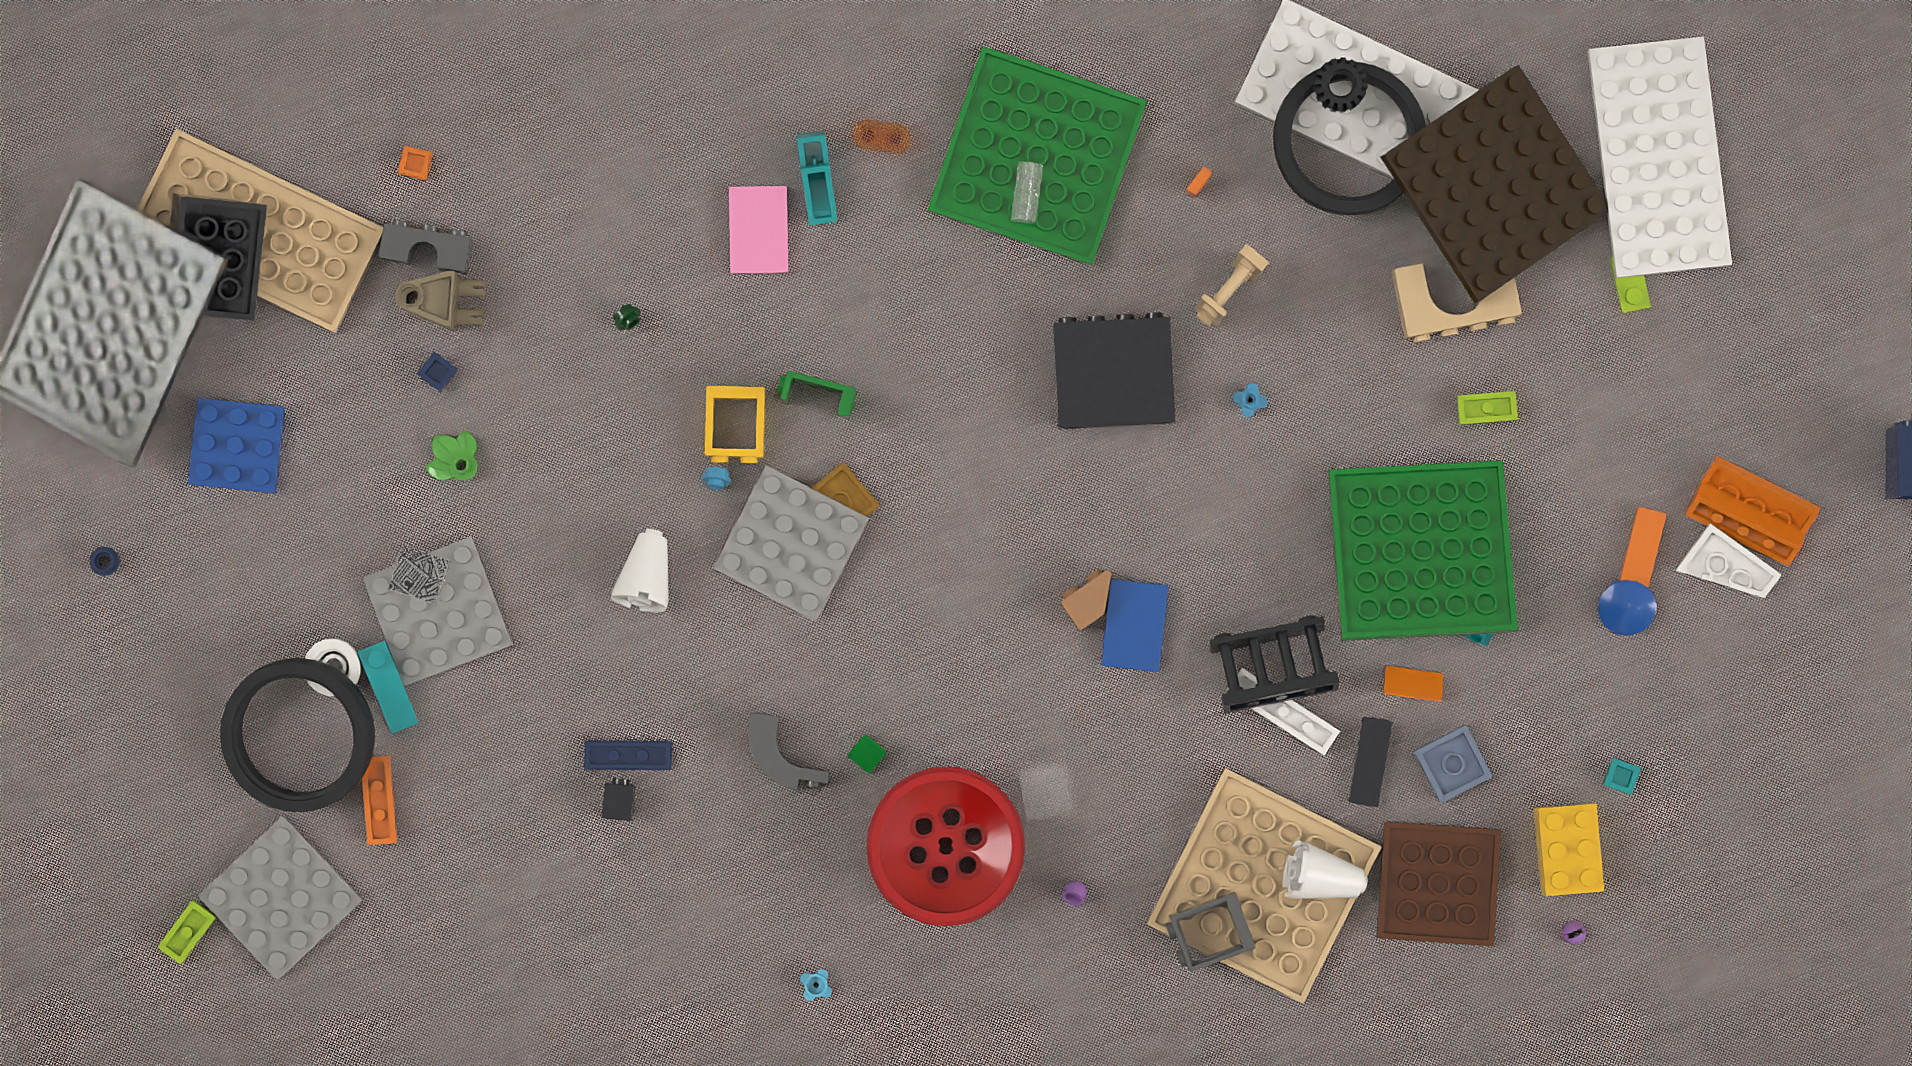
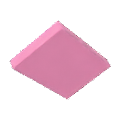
[729,186,789,274]

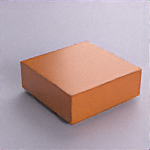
[397,145,433,181]
[1185,166,1212,198]

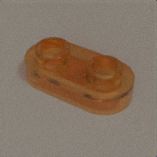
[853,120,911,154]

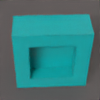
[1602,758,1641,795]

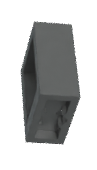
[1166,892,1256,972]

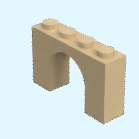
[1391,263,1522,343]

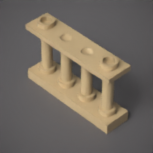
[1194,243,1269,327]

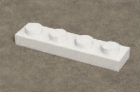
[1227,668,1340,756]

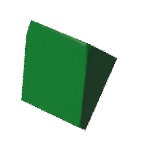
[847,733,887,774]

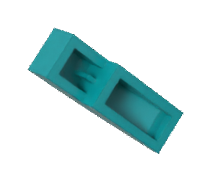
[796,130,838,225]

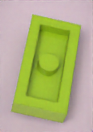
[1609,256,1651,314]
[1456,391,1518,425]
[157,900,217,965]

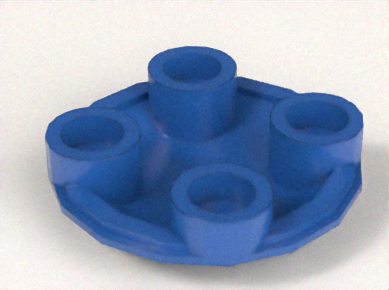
[1598,580,1657,636]

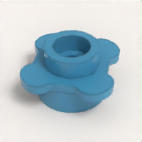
[1233,383,1267,417]

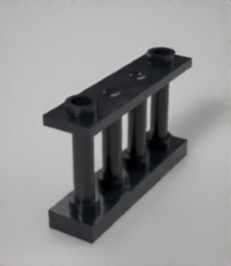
[1209,615,1339,714]

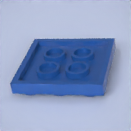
[188,398,285,494]

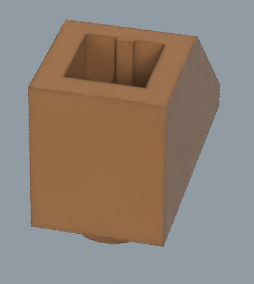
[1060,568,1111,631]

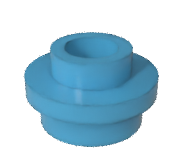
[702,467,731,490]

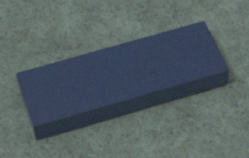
[584,741,672,770]

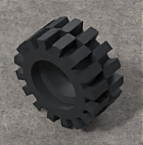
[1313,57,1368,113]

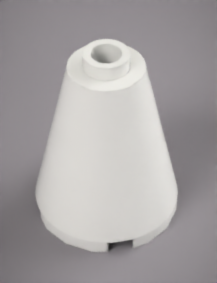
[611,529,669,613]
[1283,840,1368,899]

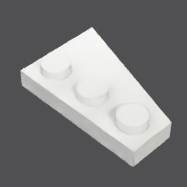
[1675,523,1782,598]

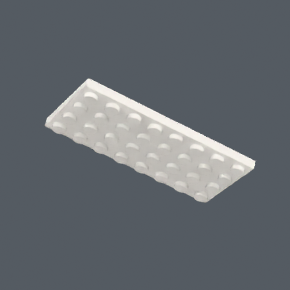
[1234,0,1478,179]
[1587,37,1732,279]

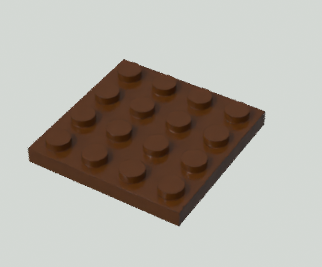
[1376,821,1501,946]

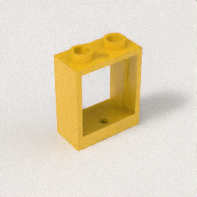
[705,386,766,464]

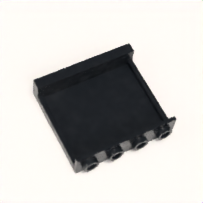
[1053,312,1175,429]

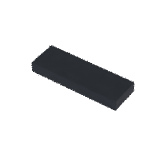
[1349,716,1393,807]

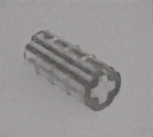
[1011,162,1043,224]

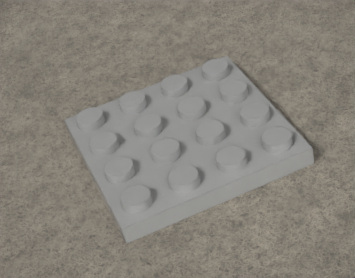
[713,465,870,621]
[363,536,513,687]
[198,815,364,981]

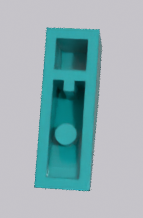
[357,641,419,734]

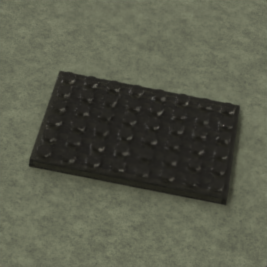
[0,179,229,468]

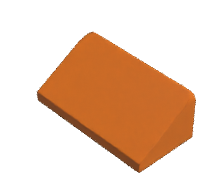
[1382,666,1443,702]

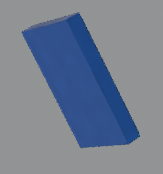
[1101,579,1169,672]

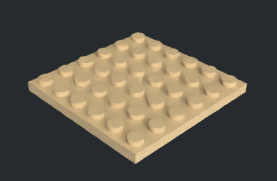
[1146,768,1381,1003]

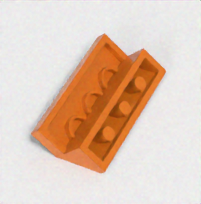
[1685,455,1821,567]

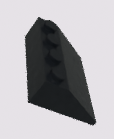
[160,193,267,320]

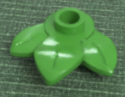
[425,430,478,481]

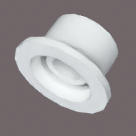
[305,638,361,696]

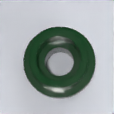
[613,304,641,330]

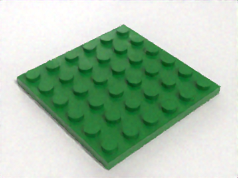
[927,46,1147,266]
[1328,460,1518,641]

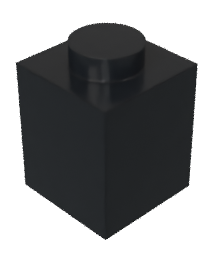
[601,778,636,821]

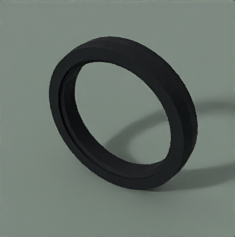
[1273,62,1426,215]
[220,658,375,812]

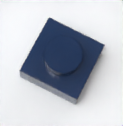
[417,351,459,392]

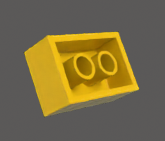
[1533,803,1604,896]

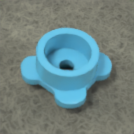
[800,969,832,1001]

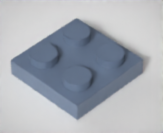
[1413,725,1493,803]

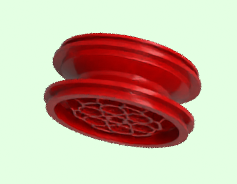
[866,767,1025,926]

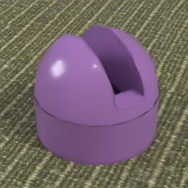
[1062,881,1087,906]
[1562,921,1586,945]

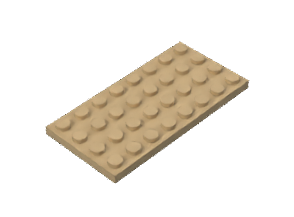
[125,129,384,333]

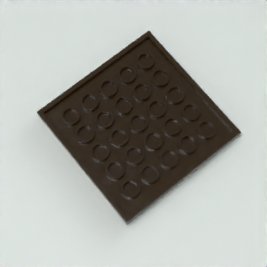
[1380,64,1608,303]

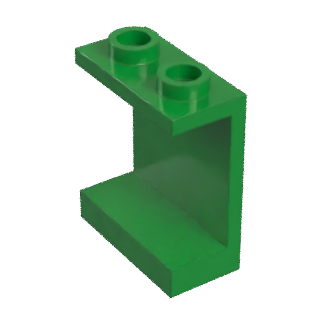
[777,370,857,420]

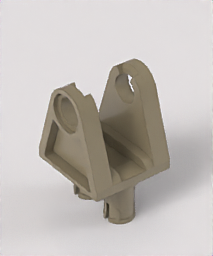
[394,271,487,331]

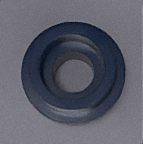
[90,547,120,576]

